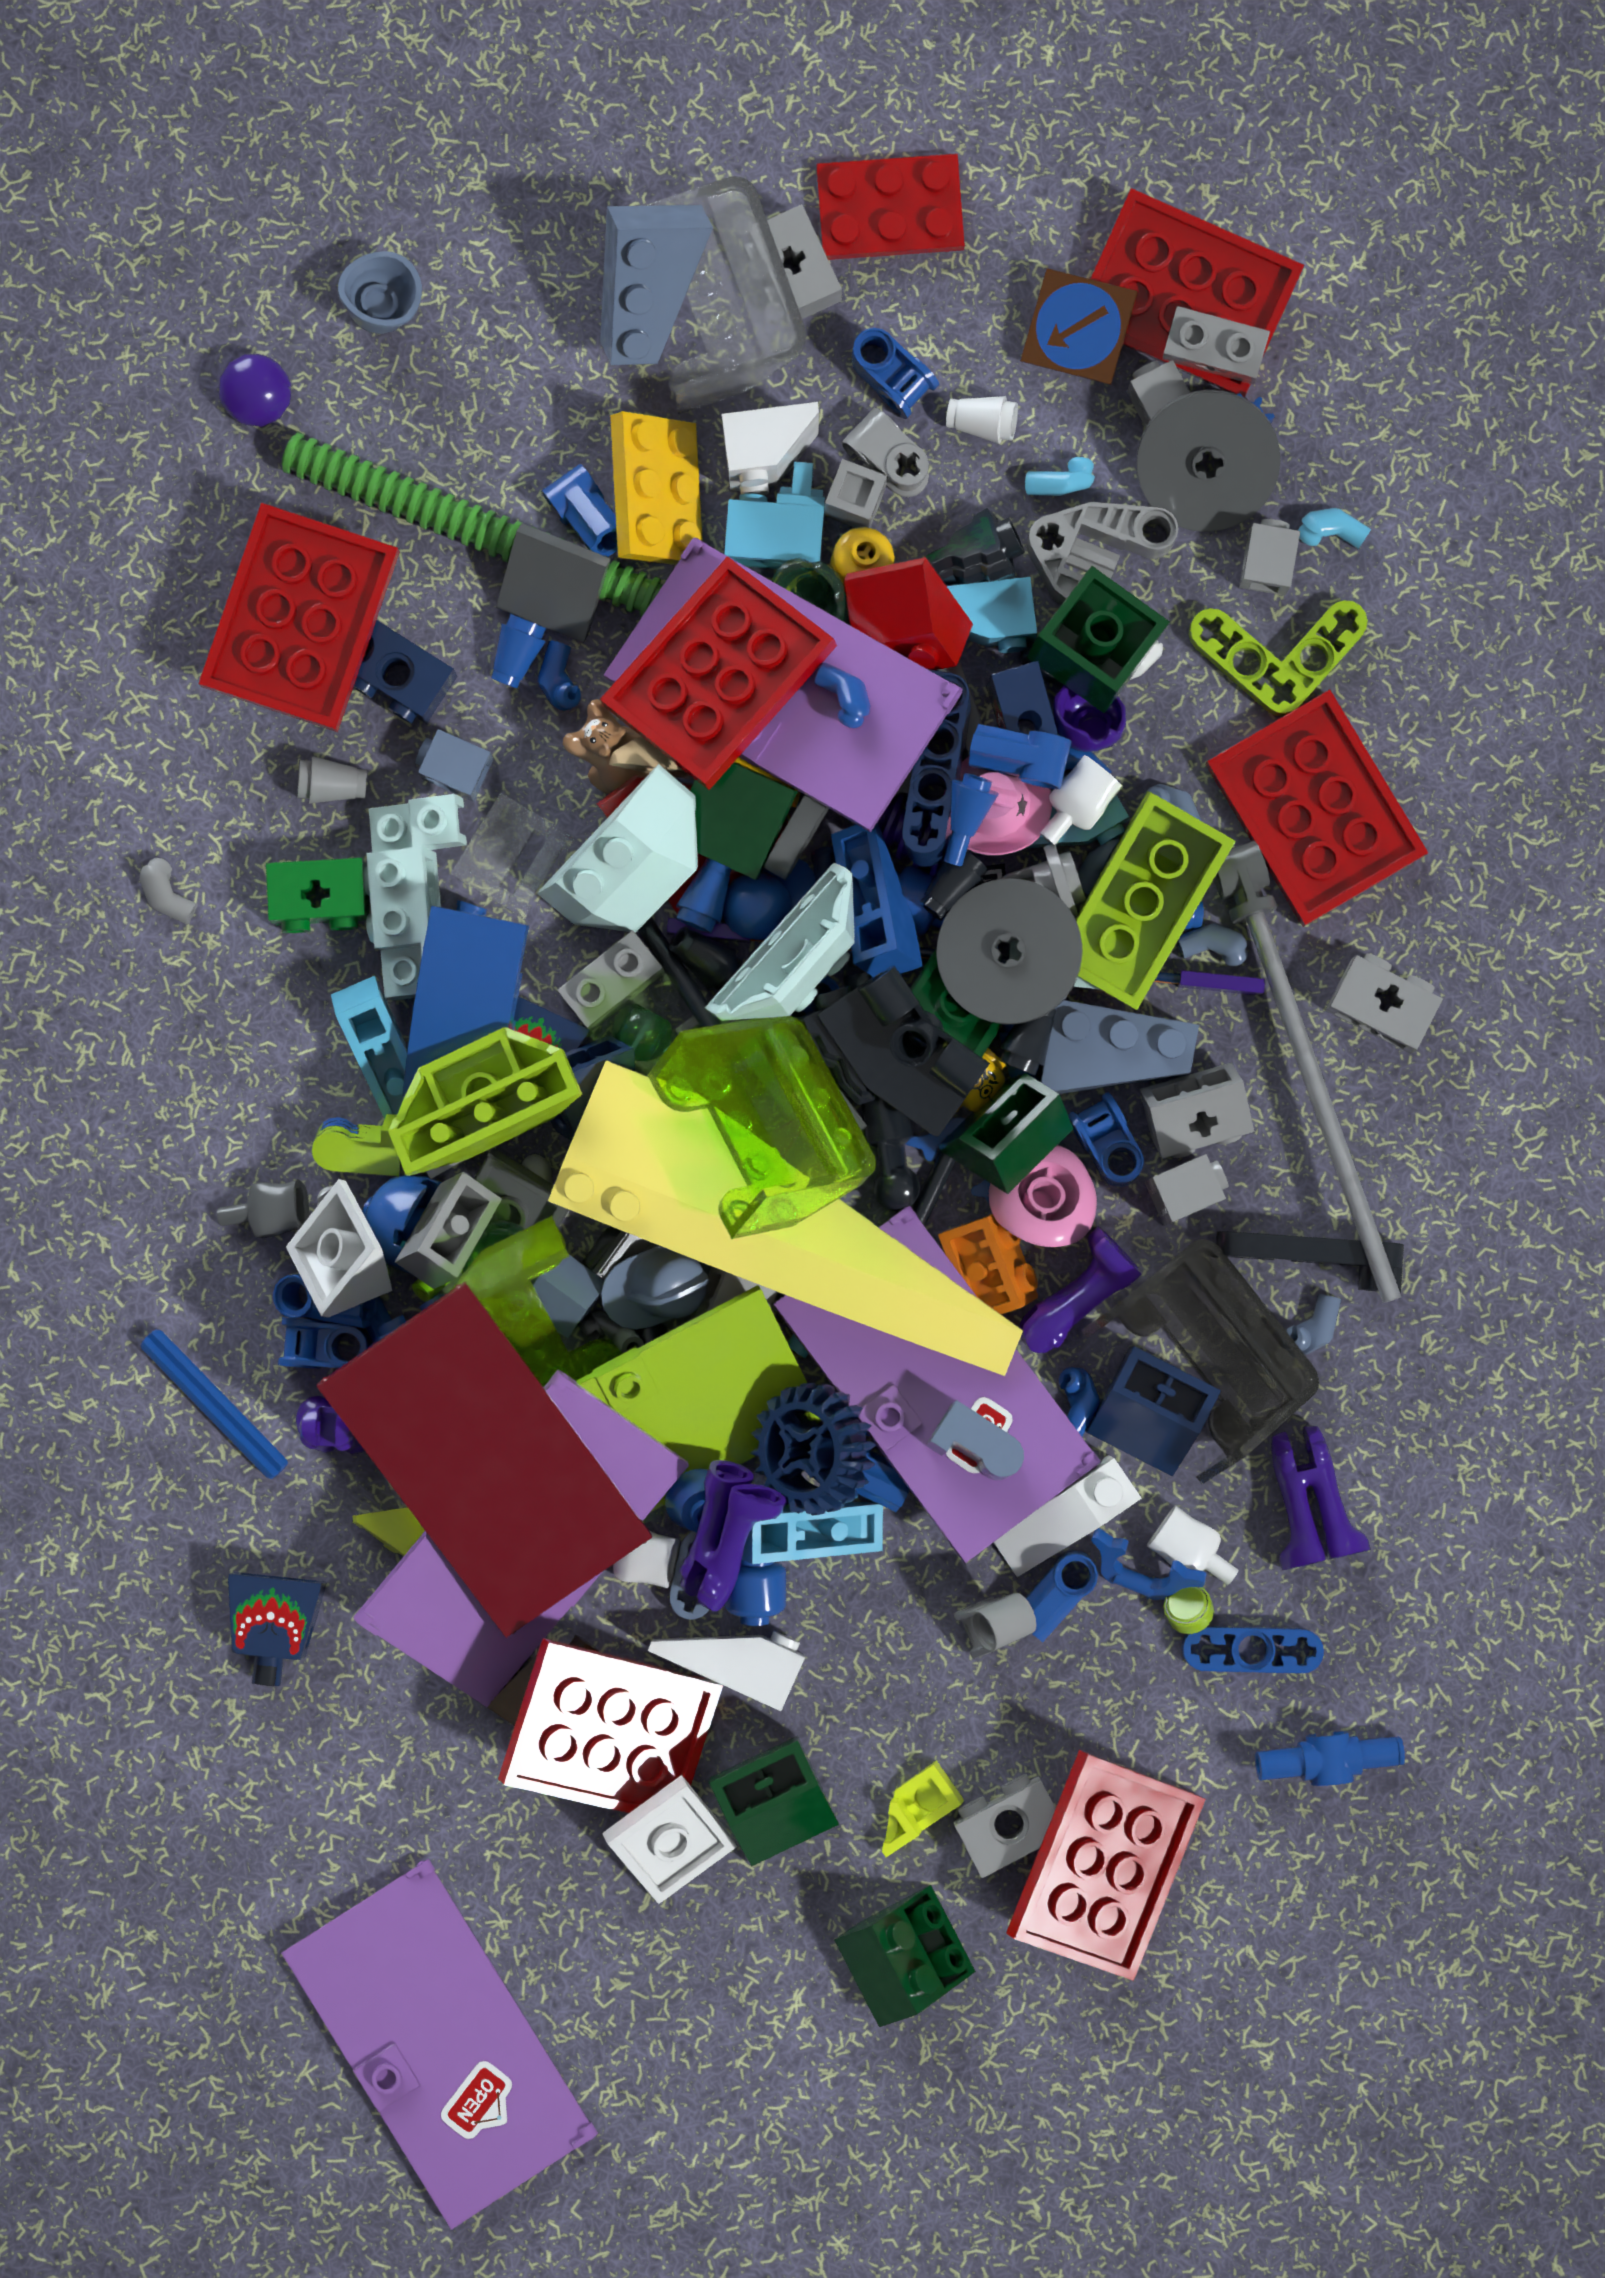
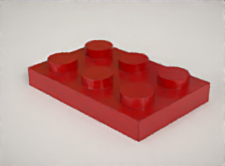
[816,154,965,260]

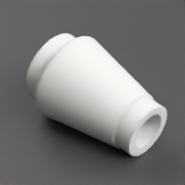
[946,396,1018,444]

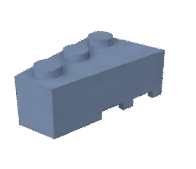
[600,205,713,365]

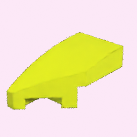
[352,1507,425,1557]
[882,1760,964,1857]

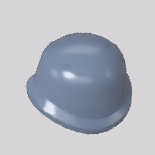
[338,251,422,334]

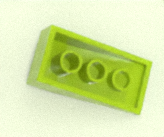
[1076,791,1236,1010]

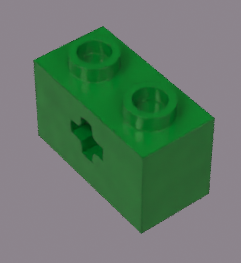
[266,858,369,933]

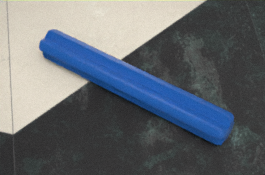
[140,1329,288,1479]

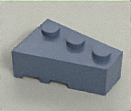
[1039,1000,1199,1094]

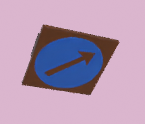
[1020,268,1138,385]

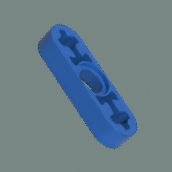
[1181,1626,1324,1673]

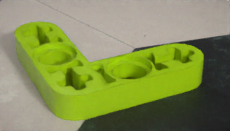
[1189,600,1368,716]

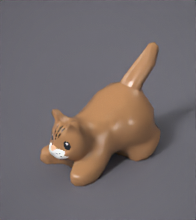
[562,699,649,794]

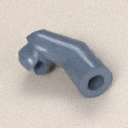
[1283,1294,1342,1355]

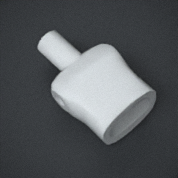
[1040,755,1123,845]
[1147,1506,1239,1585]
[613,1531,680,1588]

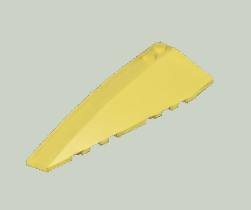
[548,1060,1023,1376]

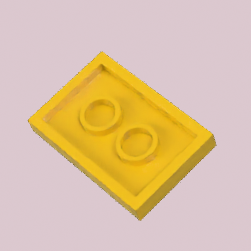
[610,411,703,565]

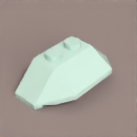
[538,764,698,933]
[705,863,854,1021]

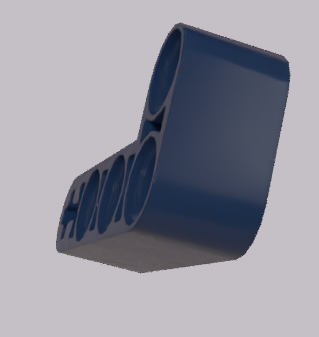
[902,670,971,867]

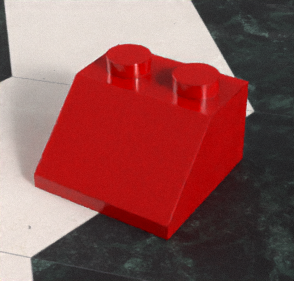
[844,557,973,670]

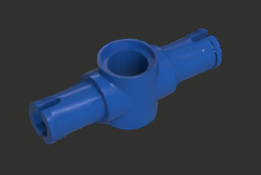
[1255,1731,1405,1786]

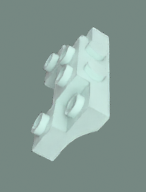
[364,794,467,1000]

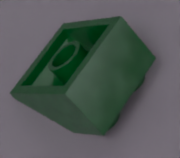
[1027,566,1170,713]

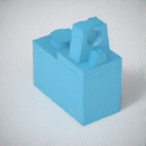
[724,462,825,572]

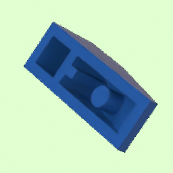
[831,822,923,977]

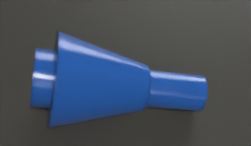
[944,773,999,866]

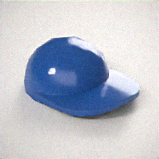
[722,859,815,940]

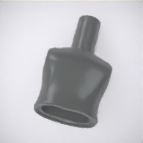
[217,1179,310,1238]

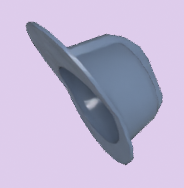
[601,1245,710,1330]

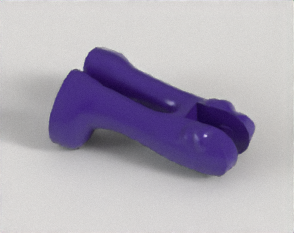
[1019,1226,1142,1353]
[296,1396,365,1455]
[1271,1426,1371,1571]
[680,1460,786,1611]

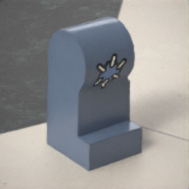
[926,1400,1024,1480]

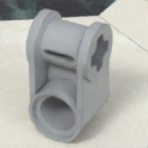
[841,407,929,498]
[953,1593,1036,1659]

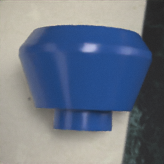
[665,1469,708,1532]

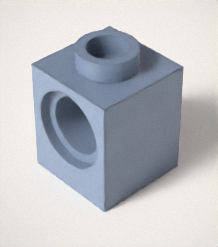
[415,729,494,802]

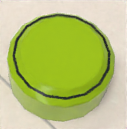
[1163,1587,1214,1634]

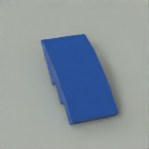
[402,906,529,1096]

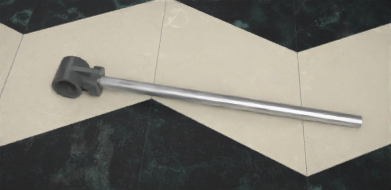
[1214,841,1401,1303]

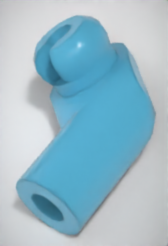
[1025,457,1095,496]

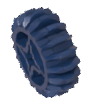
[750,1382,876,1516]

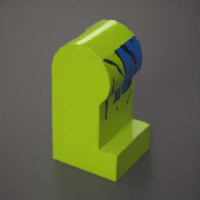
[312,1114,402,1176]

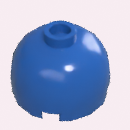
[362,1175,442,1274]

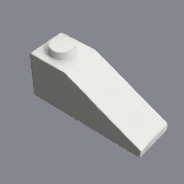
[993,1455,1142,1577]
[648,1631,805,1711]

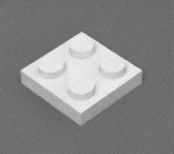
[602,1775,737,1904]

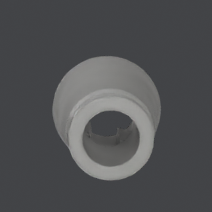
[297,756,367,804]

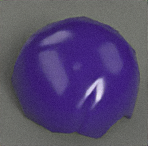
[219,354,292,427]
[1054,685,1126,752]

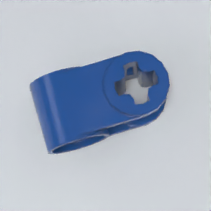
[851,328,939,419]
[1068,1092,1144,1187]
[278,1317,373,1369]

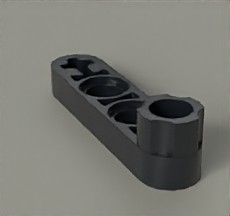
[1215,1231,1404,1293]

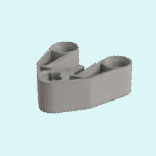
[1026,502,1179,605]

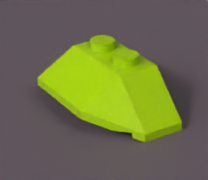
[388,1027,582,1176]

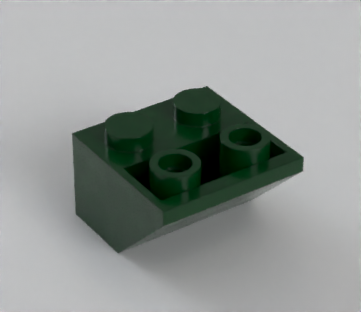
[939,1073,1073,1194]
[709,1735,839,1867]
[834,1885,976,2027]

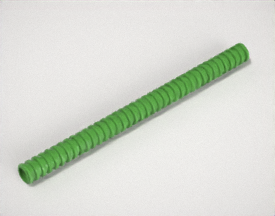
[281,432,663,617]

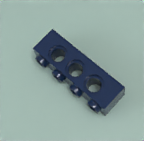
[353,620,458,724]

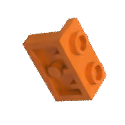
[938,1213,1038,1314]

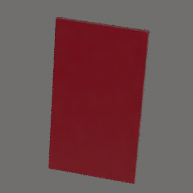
[317,1281,652,1638]

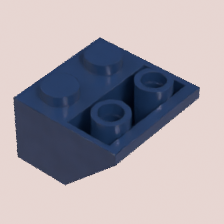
[1086,1346,1221,1477]

